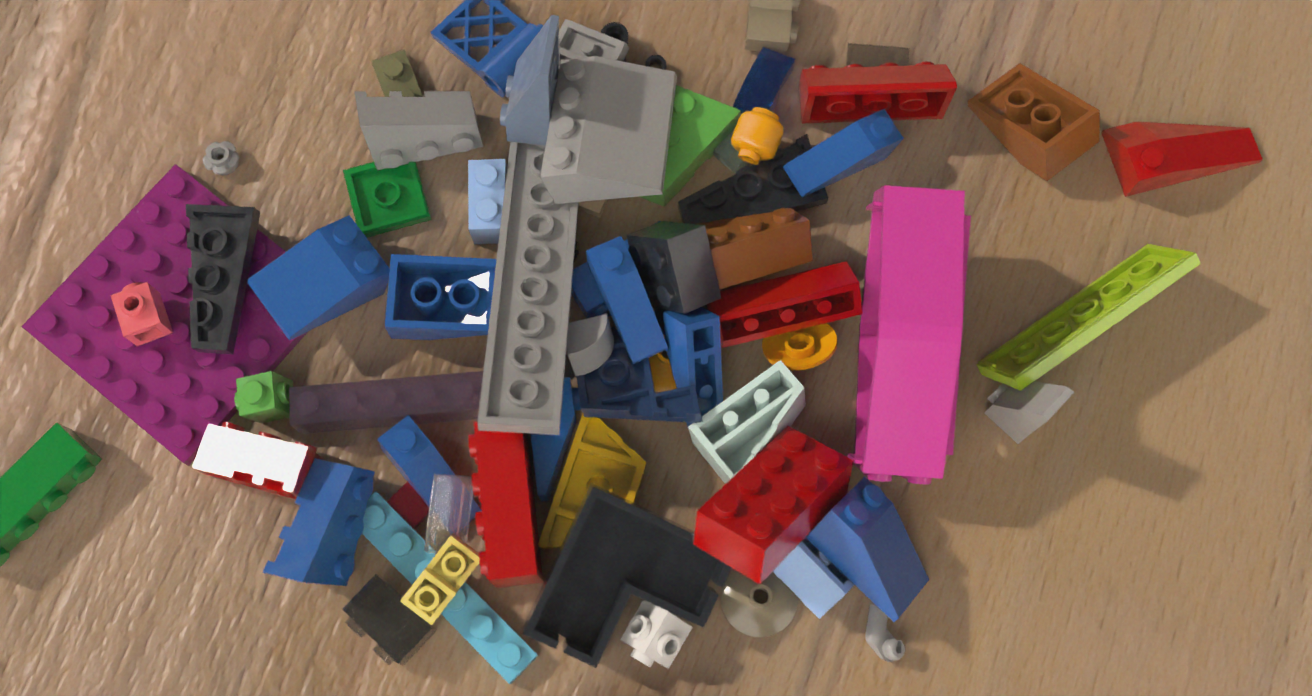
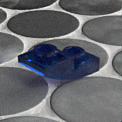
[733,47,796,114]

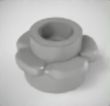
[203,141,239,175]

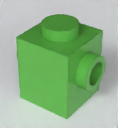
[234,371,296,424]

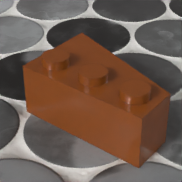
[697,208,813,289]

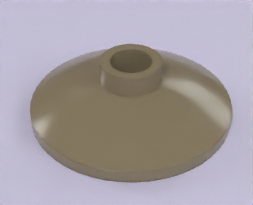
[721,569,798,637]

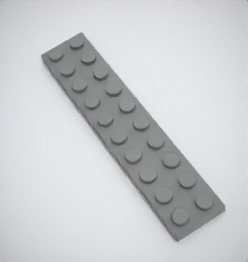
[478,142,579,435]

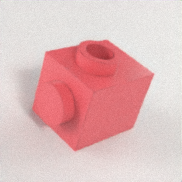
[110,282,173,346]

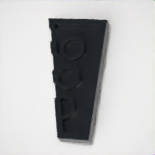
[678,134,828,224]
[186,204,261,354]

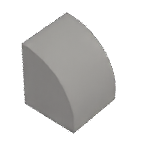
[567,314,614,376]

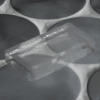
[424,473,473,554]

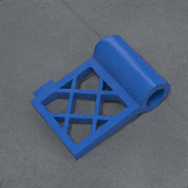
[430,0,543,97]

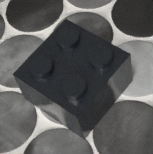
[626,221,722,314]

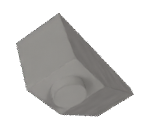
[984,381,1074,444]

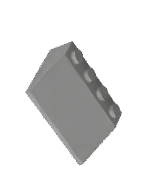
[540,56,677,204]

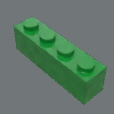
[0,422,103,567]

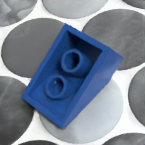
[248,215,390,341]
[385,254,497,340]
[806,476,929,622]

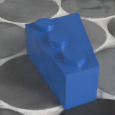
[263,458,375,586]

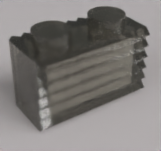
[342,574,437,665]

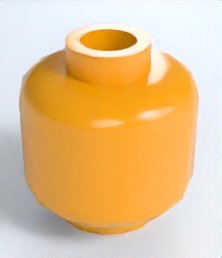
[731,107,784,165]

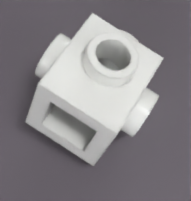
[620,600,693,669]

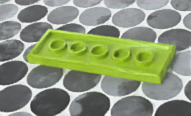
[976,244,1201,391]

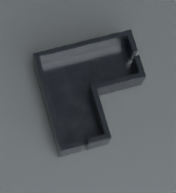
[523,483,732,668]

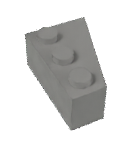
[354,91,483,170]

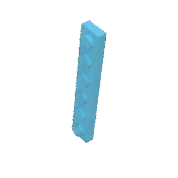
[362,491,539,684]

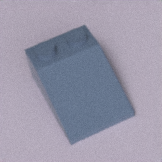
[500,15,560,146]

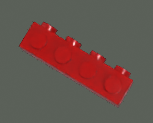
[704,261,863,348]

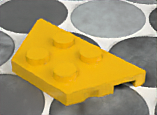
[538,413,647,549]

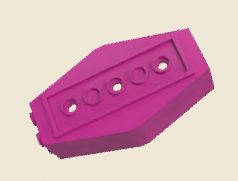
[848,185,971,484]

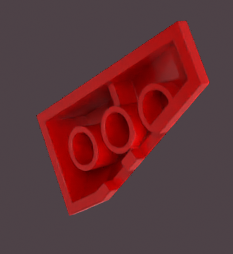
[1101,121,1263,197]

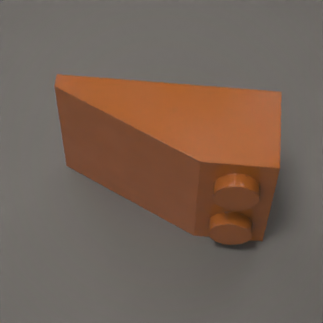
[967,63,1100,181]

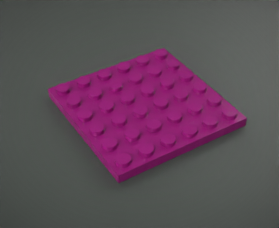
[21,164,309,466]

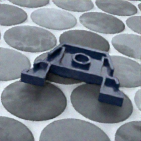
[576,309,703,423]

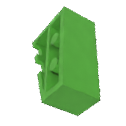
[639,85,741,207]

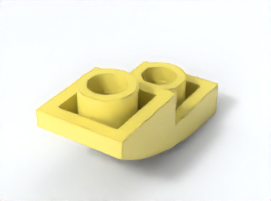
[400,533,479,625]

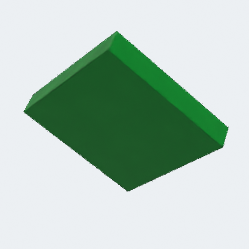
[343,161,432,238]

